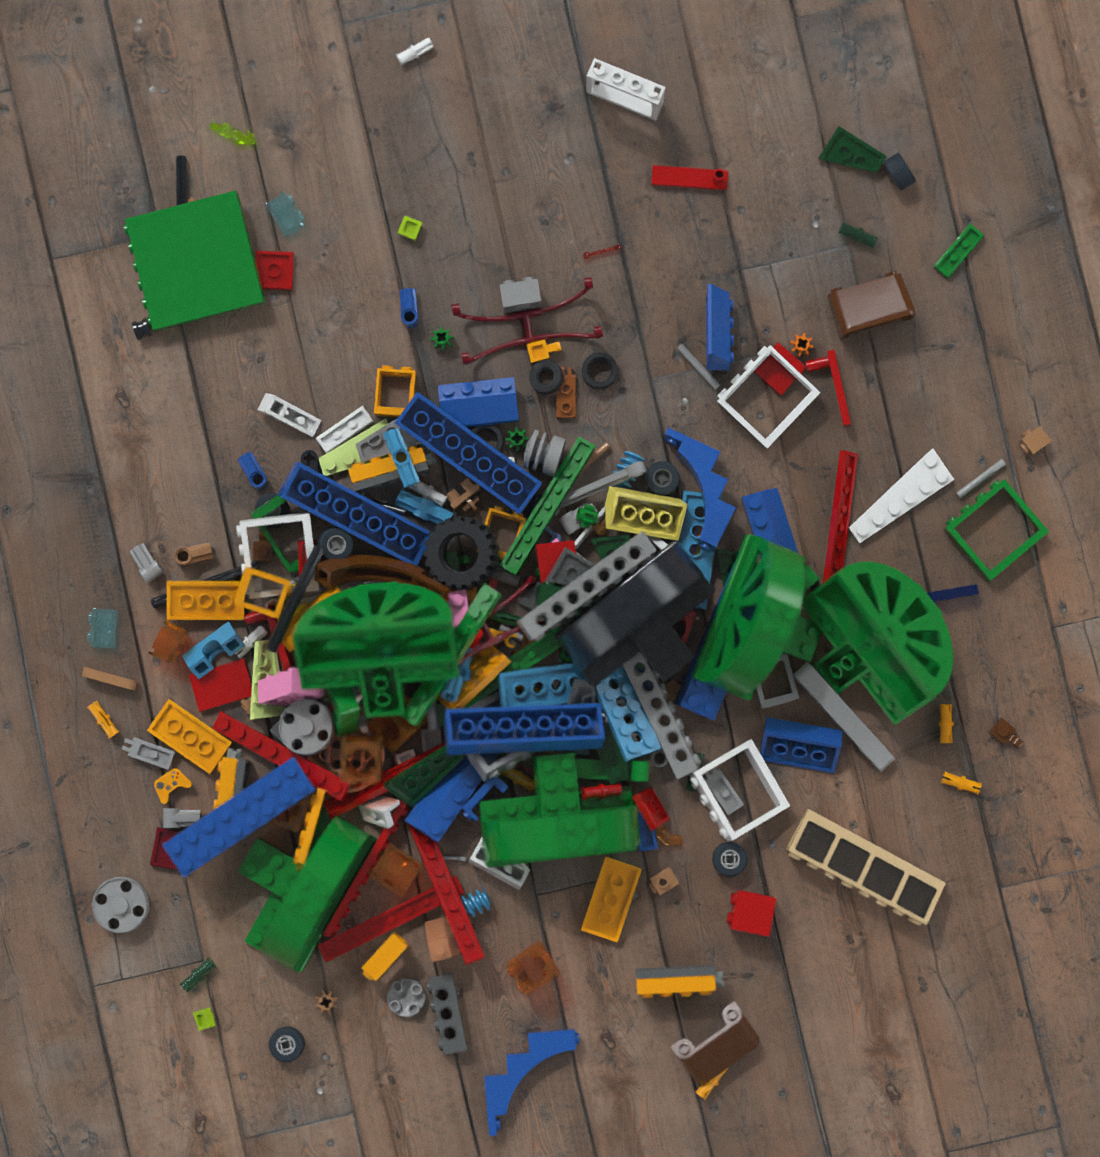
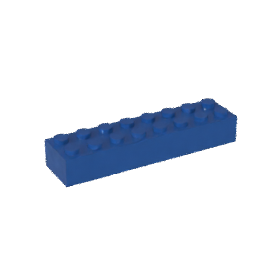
[395,391,542,514]
[278,461,430,566]
[674,563,764,721]
[444,703,605,755]
[162,757,317,877]

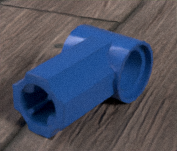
[399,288,419,328]
[237,451,269,490]

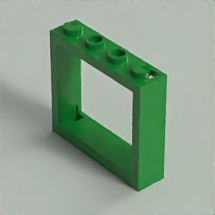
[943,479,1049,582]
[250,495,351,573]

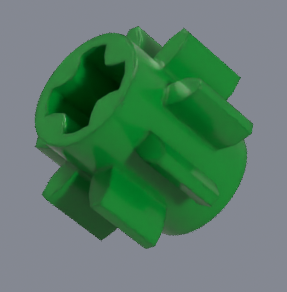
[430,326,454,351]
[505,427,529,452]
[576,504,598,529]

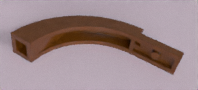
[315,555,450,603]

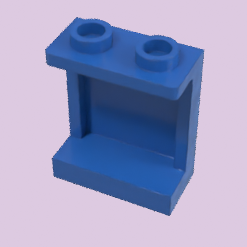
[462,777,509,821]

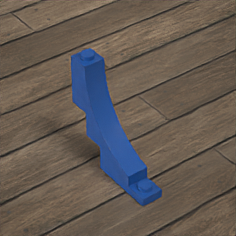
[664,427,736,553]
[485,1028,580,1136]

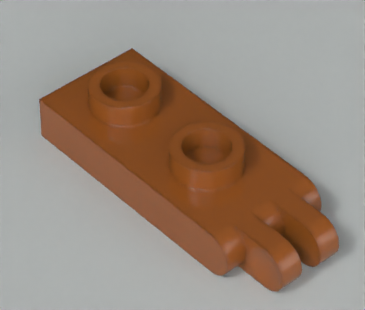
[556,367,576,418]

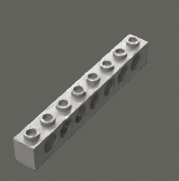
[516,532,656,642]
[623,652,701,779]

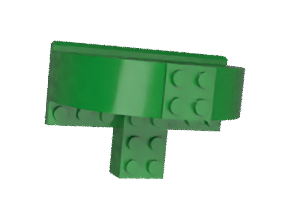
[692,534,822,701]
[801,561,953,725]
[292,582,459,718]
[479,753,641,867]
[238,807,377,973]

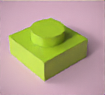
[398,216,423,241]
[193,1007,216,1031]

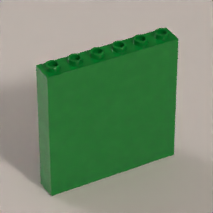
[124,190,266,332]

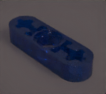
[927,584,979,602]

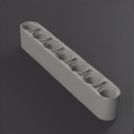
[792,662,895,772]

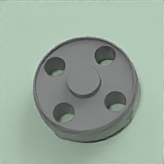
[279,699,336,756]
[92,877,150,933]

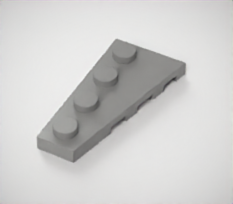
[356,418,422,462]

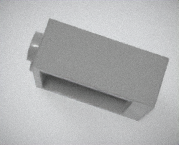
[755,654,799,709]

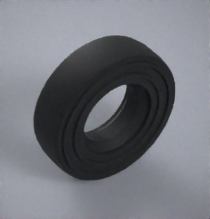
[529,360,564,395]

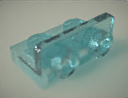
[265,191,305,238]
[87,608,118,648]

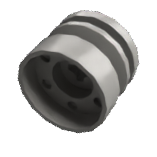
[523,429,566,477]

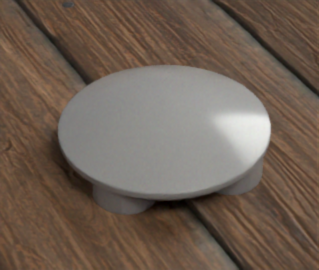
[387,978,425,1017]

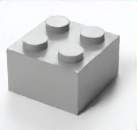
[500,277,541,313]

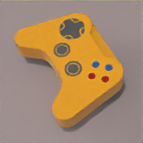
[154,768,192,804]

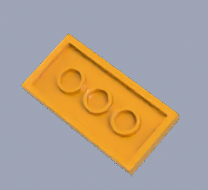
[167,580,244,620]
[436,646,511,709]
[147,699,233,774]
[294,788,325,871]
[581,856,642,942]

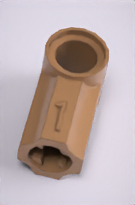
[174,542,214,567]

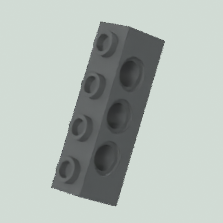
[426,972,468,1055]

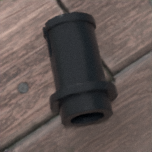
[525,494,542,518]

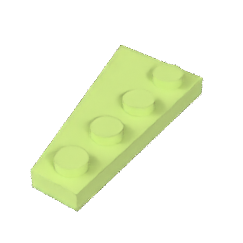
[318,419,389,477]
[250,640,285,720]

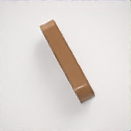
[81,667,137,691]

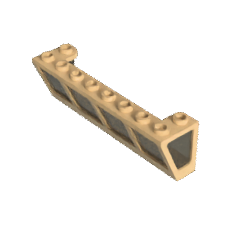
[785,809,946,926]

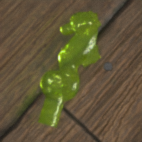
[209,122,256,146]

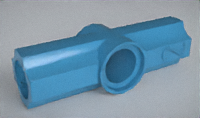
[383,428,420,488]
[395,490,454,524]
[441,647,473,702]

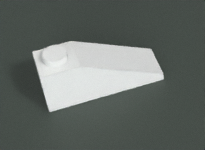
[258,393,321,437]

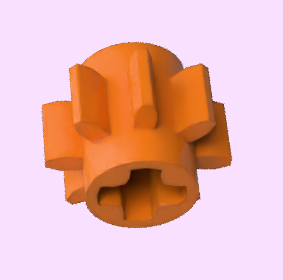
[790,333,814,357]

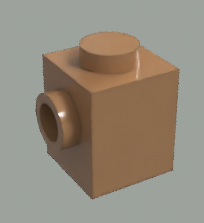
[1019,426,1051,456]
[648,866,679,895]

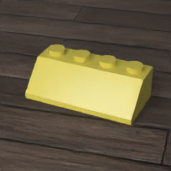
[605,486,688,541]

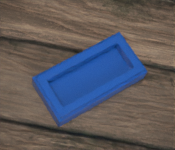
[638,812,658,852]

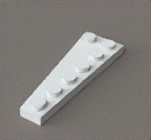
[848,449,954,544]

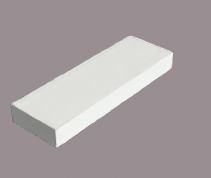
[316,406,374,454]

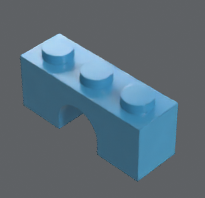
[182,622,245,679]

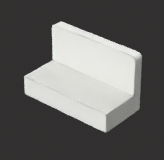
[359,795,400,829]

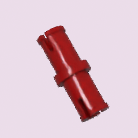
[581,783,622,800]

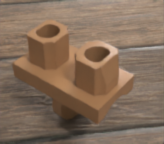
[446,478,481,512]

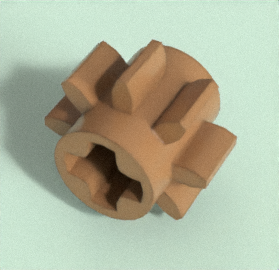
[314,990,338,1014]

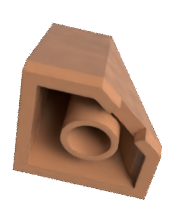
[425,917,461,962]

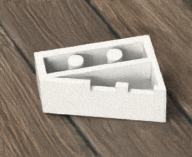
[468,838,530,890]

